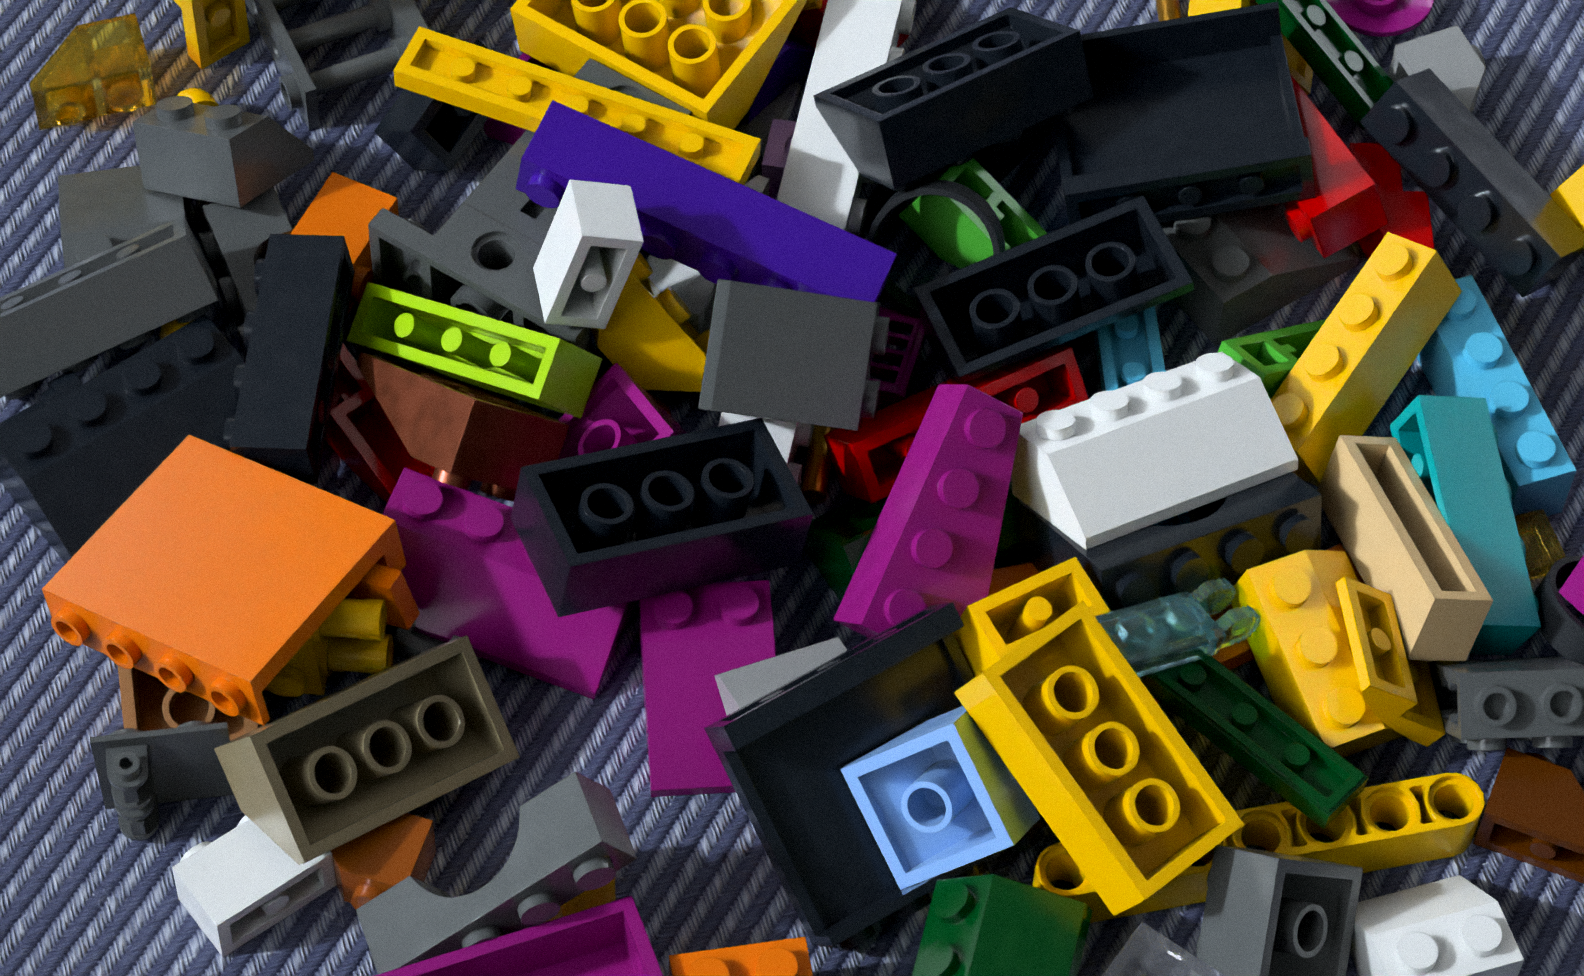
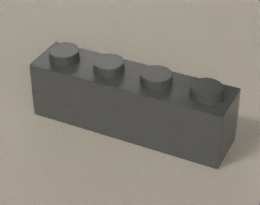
[0,216,219,400]

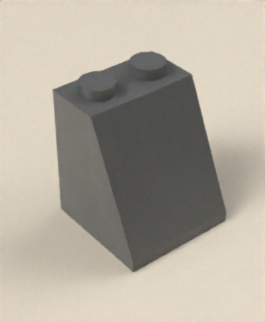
[698,279,890,431]

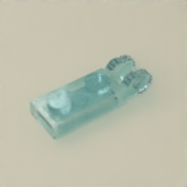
[1095,578,1261,677]

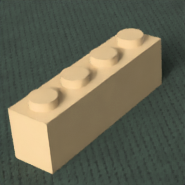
[1317,435,1493,662]

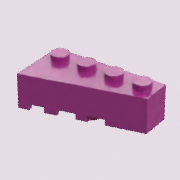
[833,384,1023,638]

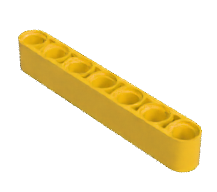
[1032,773,1485,923]

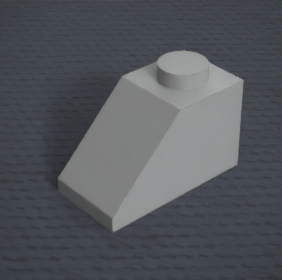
[1388,25,1486,113]

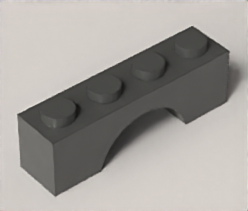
[356,772,637,974]

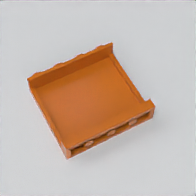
[42,435,407,726]

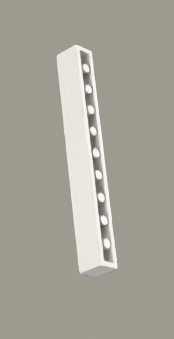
[718,0,916,486]

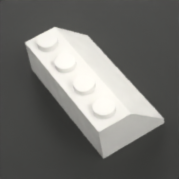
[1012,351,1298,550]

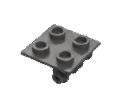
[90,721,234,841]

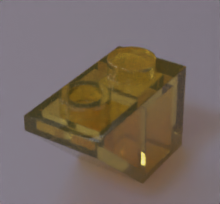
[30,13,157,130]

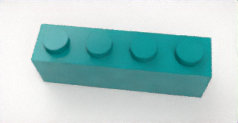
[1390,395,1541,655]

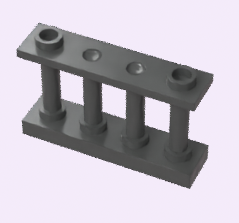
[245,0,429,130]

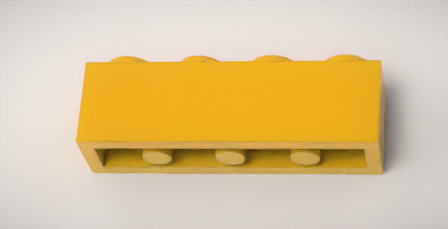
[1271,232,1462,487]

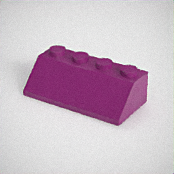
[382,467,637,700]

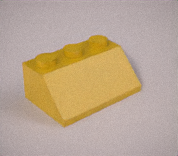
[1227,550,1403,758]

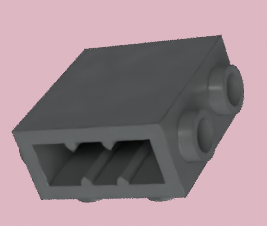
[1431,656,1584,751]

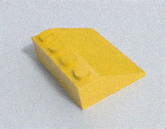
[510,0,807,130]

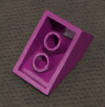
[639,580,776,797]

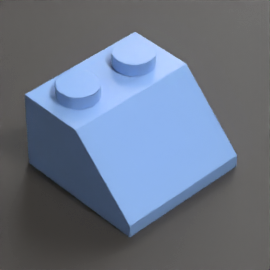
[841,706,1040,890]

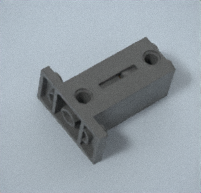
[368,58,691,353]

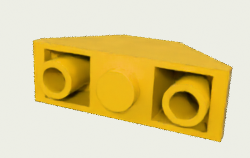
[591,252,710,392]

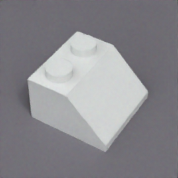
[1350,875,1524,976]

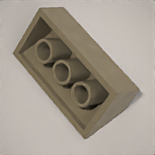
[214,636,520,865]

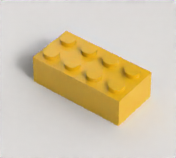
[954,600,1244,916]

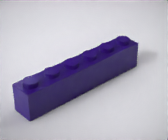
[515,100,897,302]

